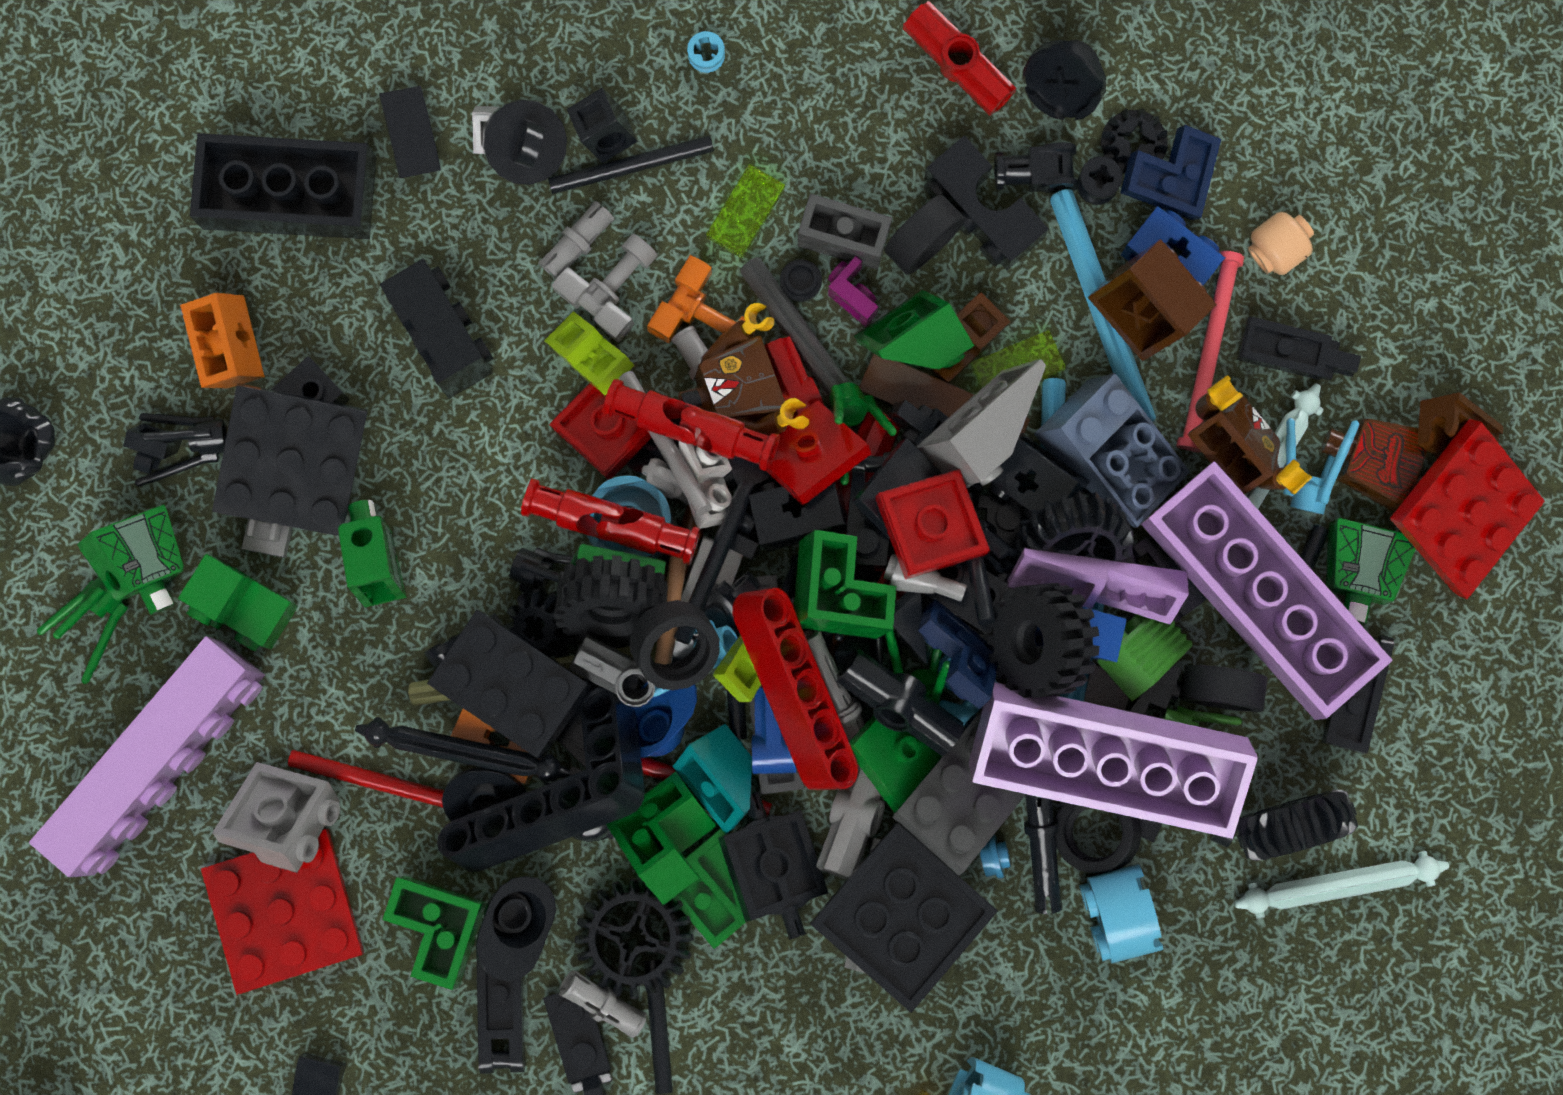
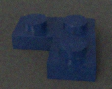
[1120,125,1221,221]
[918,598,998,709]

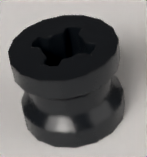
[1077,156,1122,205]

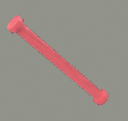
[1176,251,1244,452]

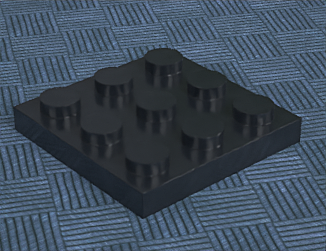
[212,383,368,536]
[810,822,998,1013]

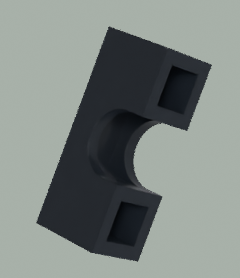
[924,135,1049,270]

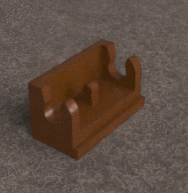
[1418,392,1503,458]

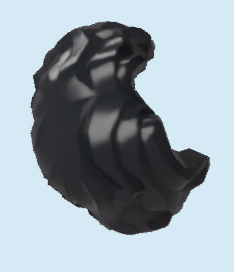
[0,397,55,486]

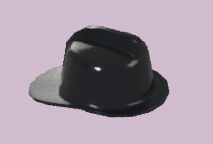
[476,876,556,981]

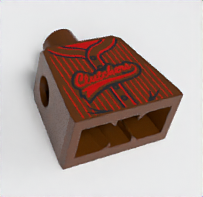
[1321,419,1427,512]

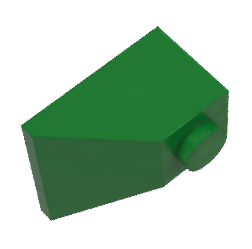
[854,290,974,369]

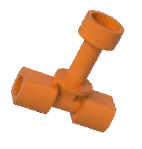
[647,255,756,344]

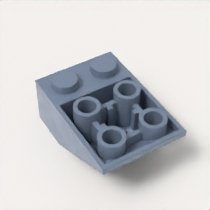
[1034,373,1190,528]

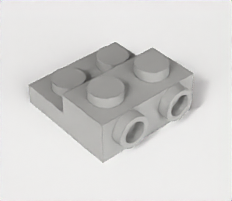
[212,762,340,873]

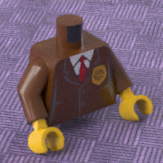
[678,303,809,436]
[1187,375,1313,495]

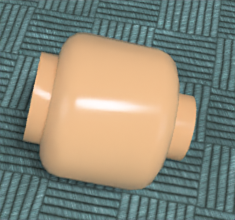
[1248,212,1314,275]

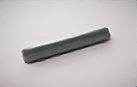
[741,257,848,397]

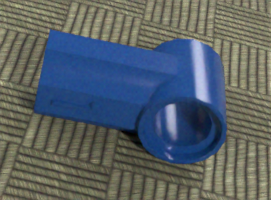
[752,688,796,774]

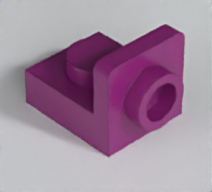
[827,256,879,327]

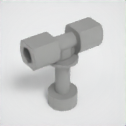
[552,233,658,343]

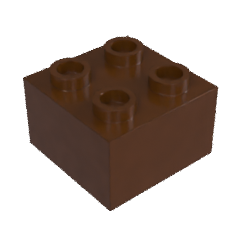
[1087,239,1217,361]

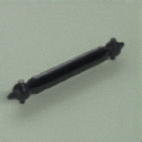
[355,717,571,785]

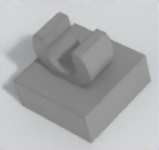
[242,519,293,558]

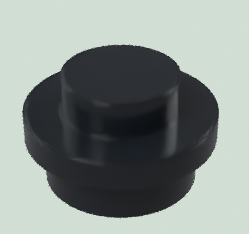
[780,259,822,302]

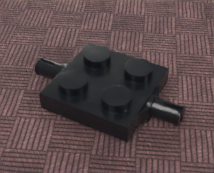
[718,791,828,940]

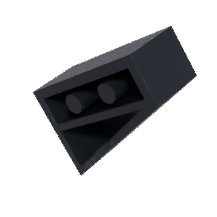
[379,258,494,399]

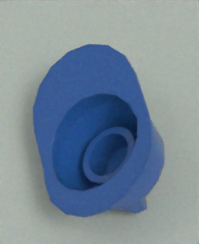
[632,682,697,758]

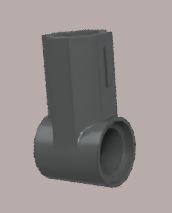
[568,634,656,707]

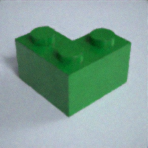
[794,530,896,639]
[178,554,298,652]
[606,772,716,905]
[382,876,487,990]

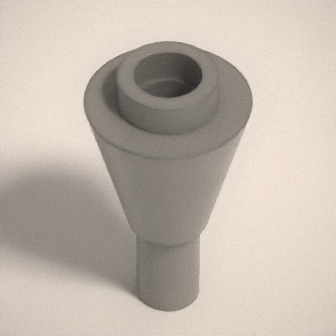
[884,554,967,602]

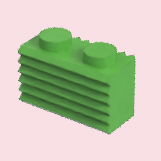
[1097,614,1192,702]

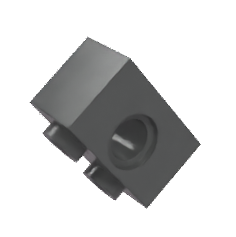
[798,193,892,270]

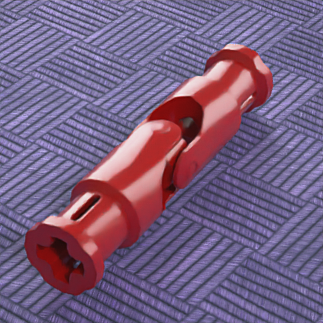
[603,379,780,471]
[521,478,700,565]

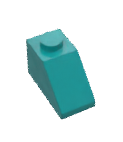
[672,724,752,834]

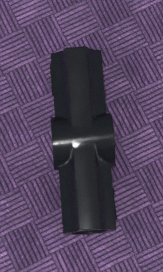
[836,648,965,756]

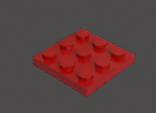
[1390,419,1545,599]
[201,829,365,995]

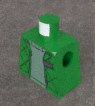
[338,500,407,608]
[77,505,184,615]
[1326,518,1416,625]

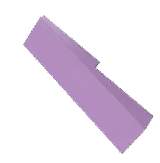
[1008,548,1189,625]

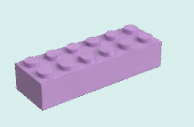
[1141,461,1393,720]
[29,636,265,877]
[969,682,1258,839]

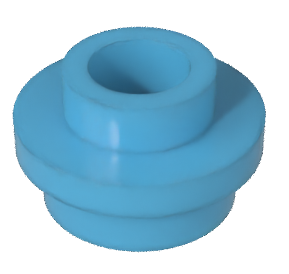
[980,835,1011,879]

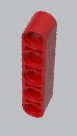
[732,588,858,790]

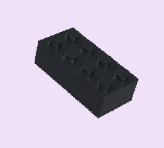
[190,133,377,239]

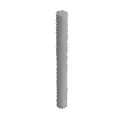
[619,371,712,516]

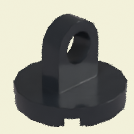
[1023,40,1106,121]
[482,99,567,185]

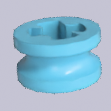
[687,31,725,73]

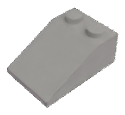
[916,359,1046,488]

